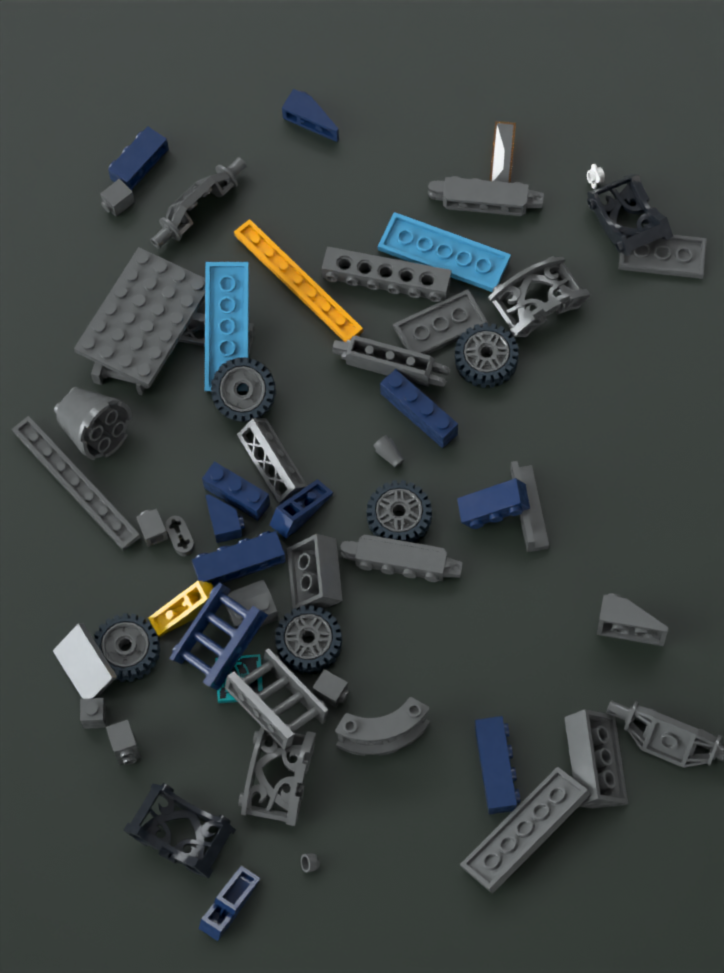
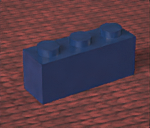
[108,126,169,190]
[202,461,270,521]
[457,478,530,529]

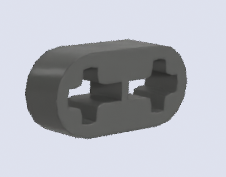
[165,516,195,557]

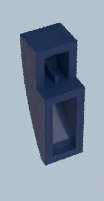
[199,866,260,941]

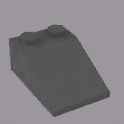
[597,593,668,646]

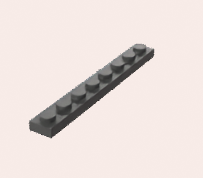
[12,416,140,551]

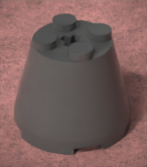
[54,387,132,460]

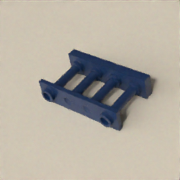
[170,583,268,691]

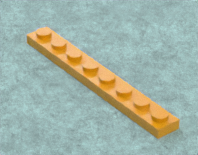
[234,219,363,342]

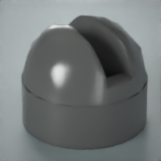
[301,853,321,873]

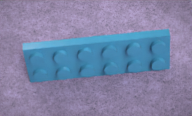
[378,212,511,292]
[205,262,249,391]

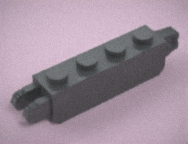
[428,176,544,216]
[332,336,451,387]
[340,534,463,582]

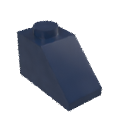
[205,494,245,543]

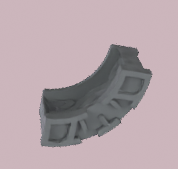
[488,256,591,337]
[335,697,430,756]
[238,727,316,826]

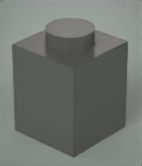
[100,179,135,217]
[136,508,168,547]
[313,669,349,708]
[80,698,107,729]

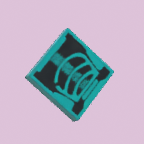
[215,654,263,703]

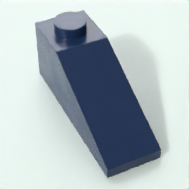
[282,89,339,142]
[269,479,334,539]

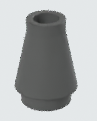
[373,435,405,468]

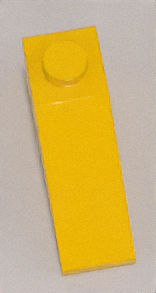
[148,581,214,637]

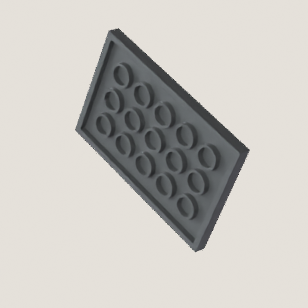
[74,247,205,388]

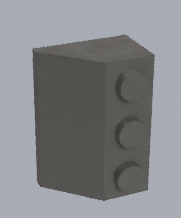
[287,534,343,610]

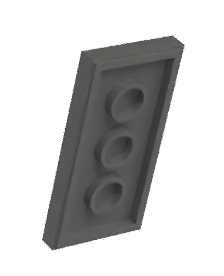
[618,235,707,279]
[393,289,488,355]

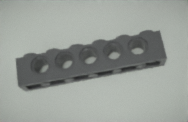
[322,246,452,302]

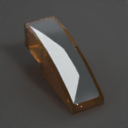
[490,121,516,183]

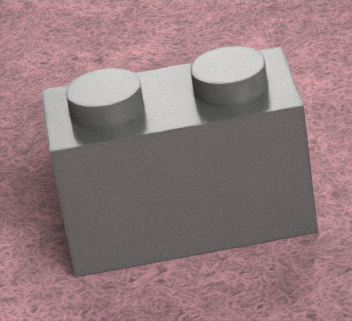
[225,580,279,629]

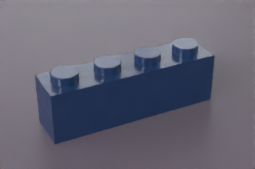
[380,369,458,448]
[192,531,286,587]
[475,716,520,814]

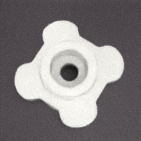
[587,164,605,189]

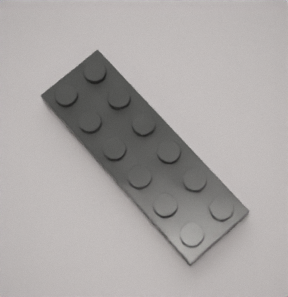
[460,766,591,894]

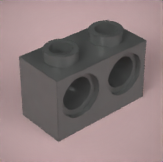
[106,720,141,765]

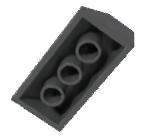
[565,709,628,809]

